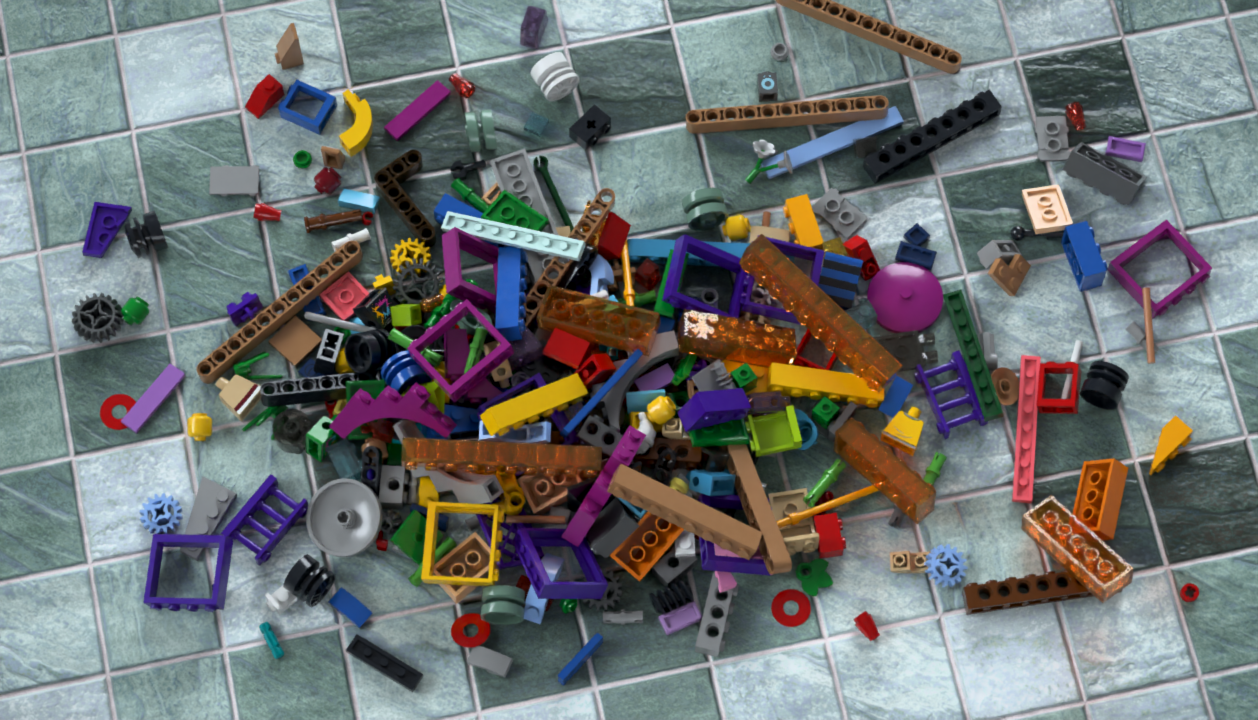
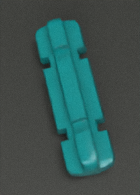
[259,622,284,659]

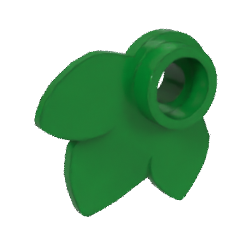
[795,559,833,596]

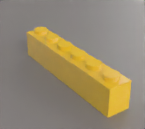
[767,362,885,408]
[480,373,588,436]

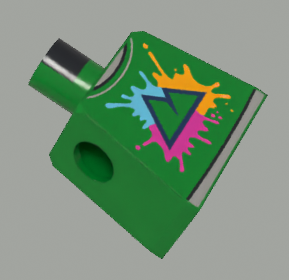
[306,415,340,463]

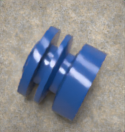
[381,351,432,395]

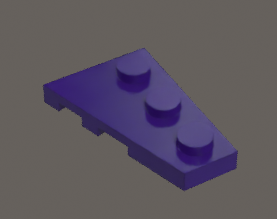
[82,202,132,258]

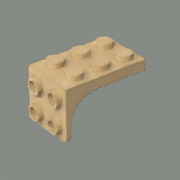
[768,488,820,556]

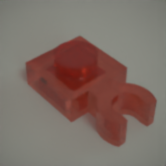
[360,419,396,444]

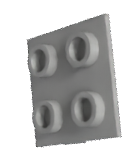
[692,359,737,392]

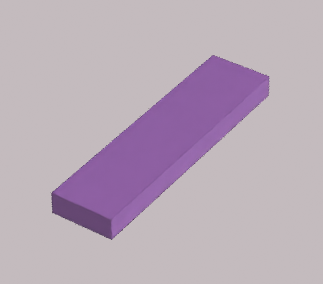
[121,363,186,434]

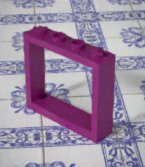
[1108,219,1212,319]
[442,227,499,314]
[407,299,514,402]

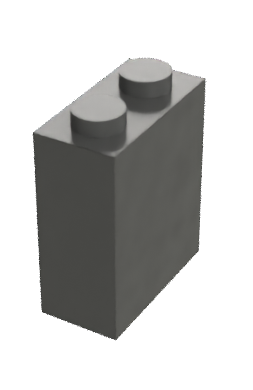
[586,497,639,558]

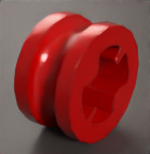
[1180,583,1199,602]

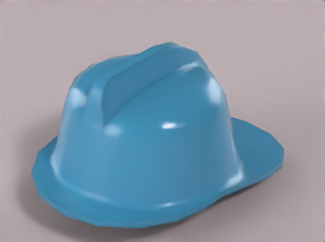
[794,408,819,450]

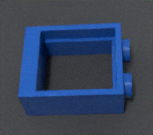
[278,79,337,135]

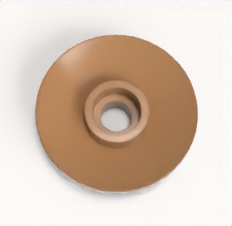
[991,367,1019,405]

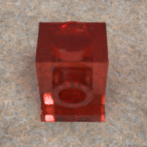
[635,258,662,291]

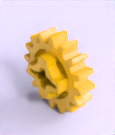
[390,238,432,279]

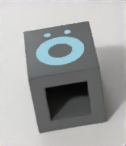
[757,71,778,102]

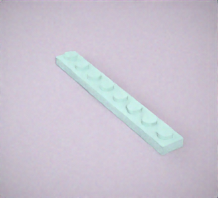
[441,211,586,261]

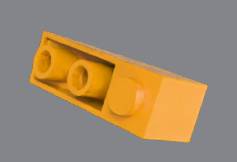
[1149,415,1193,475]

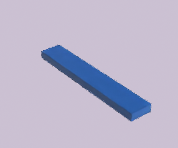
[559,349,643,438]

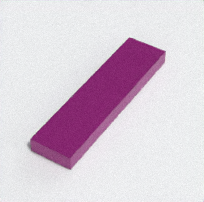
[384,80,451,141]

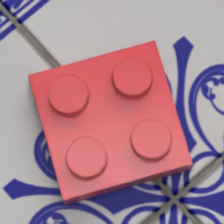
[319,271,369,321]

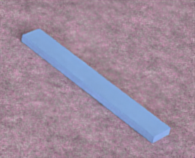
[761,106,904,179]

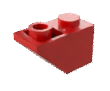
[841,235,880,281]

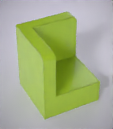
[391,304,422,326]

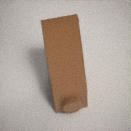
[274,23,304,70]

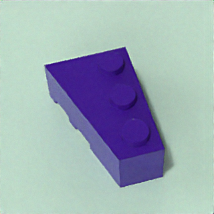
[677,388,751,432]

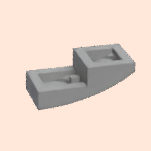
[466,646,513,678]

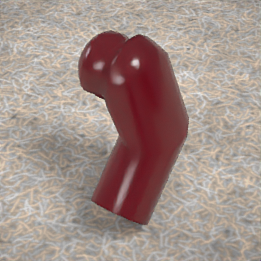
[815,491,834,515]

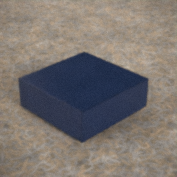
[903,223,930,246]

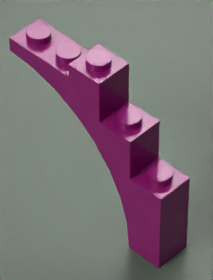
[444,329,542,418]
[329,382,457,439]
[561,425,646,547]

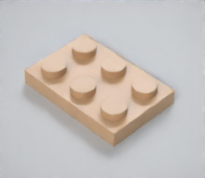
[1022,185,1073,234]

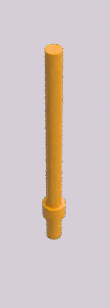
[621,239,635,312]
[776,483,881,528]

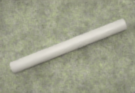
[1061,340,1083,399]

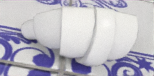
[636,412,656,454]

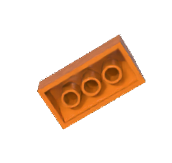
[1068,458,1128,541]
[610,511,684,582]

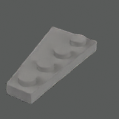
[180,477,237,561]

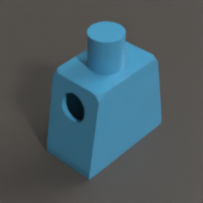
[686,469,736,496]

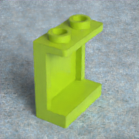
[745,405,802,457]

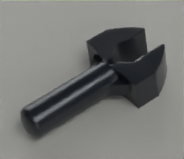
[450,160,486,181]

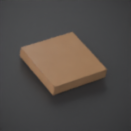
[268,315,322,368]

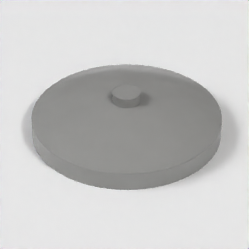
[306,479,383,557]

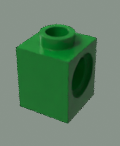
[730,363,757,394]
[811,396,840,430]

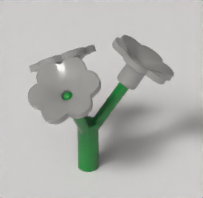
[745,140,793,184]

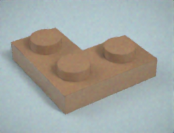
[988,254,1031,296]

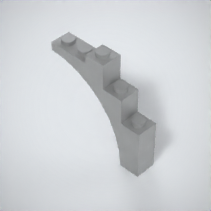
[589,330,679,441]
[393,419,504,504]

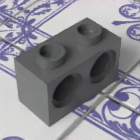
[575,414,623,457]

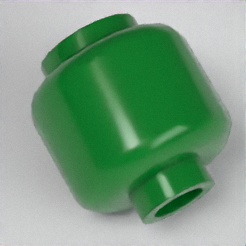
[121,297,149,326]

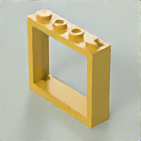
[421,502,504,586]

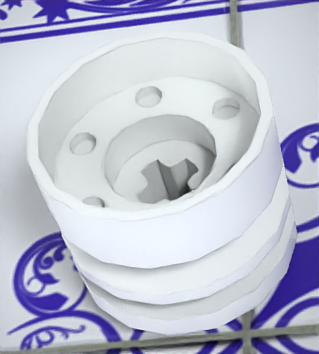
[531,52,580,101]

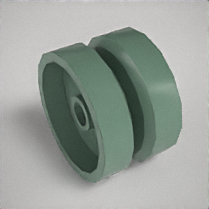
[465,109,497,153]
[682,188,728,230]
[481,585,525,625]

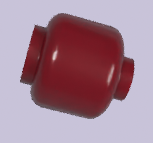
[314,167,342,195]

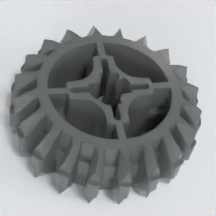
[393,258,444,308]
[72,292,124,343]

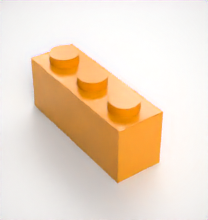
[783,194,824,250]

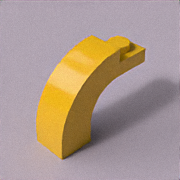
[339,89,373,157]

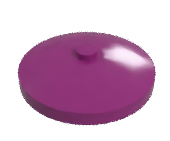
[867,262,943,335]

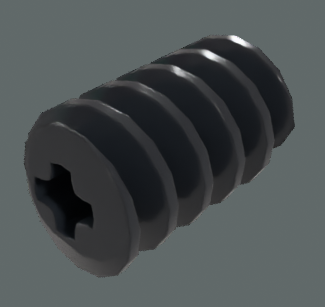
[649,579,694,615]

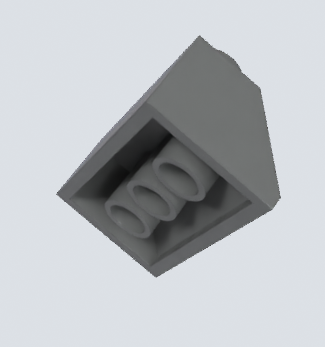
[1062,142,1147,205]

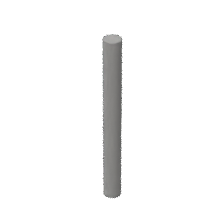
[305,312,376,332]

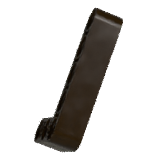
[374,150,436,247]

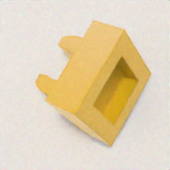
[372,274,396,295]

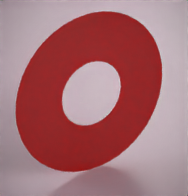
[100,394,136,430]
[771,589,811,627]
[451,613,490,648]

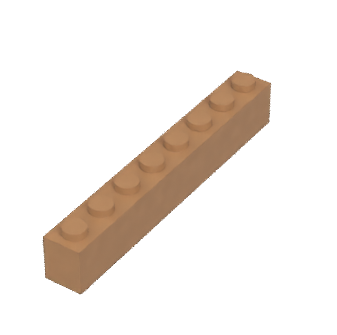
[607,464,763,560]

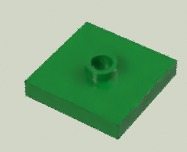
[390,510,444,565]

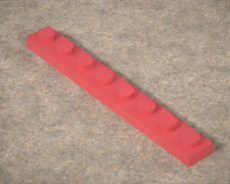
[1012,355,1041,504]

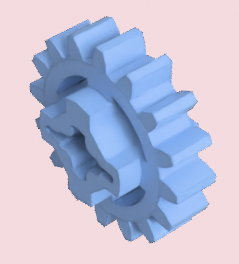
[140,493,183,534]
[924,544,968,588]

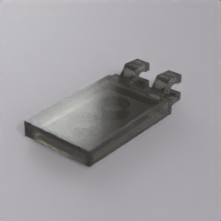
[861,330,938,376]

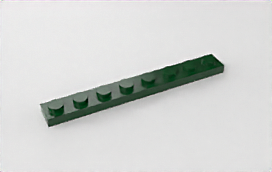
[943,290,1004,422]

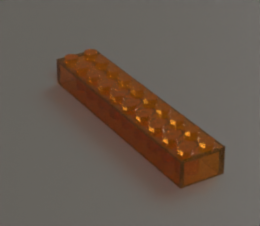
[739,234,903,394]
[401,437,602,478]

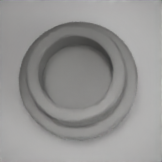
[770,43,789,61]

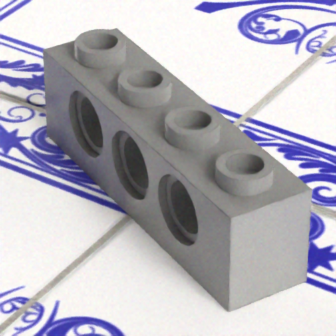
[695,572,739,657]

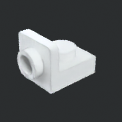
[265,585,298,615]

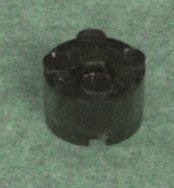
[272,409,312,454]

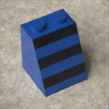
[814,252,863,315]

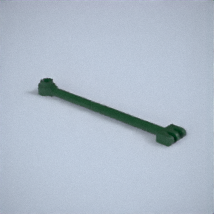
[533,156,592,283]

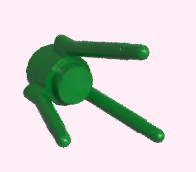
[233,352,282,380]
[242,405,288,440]

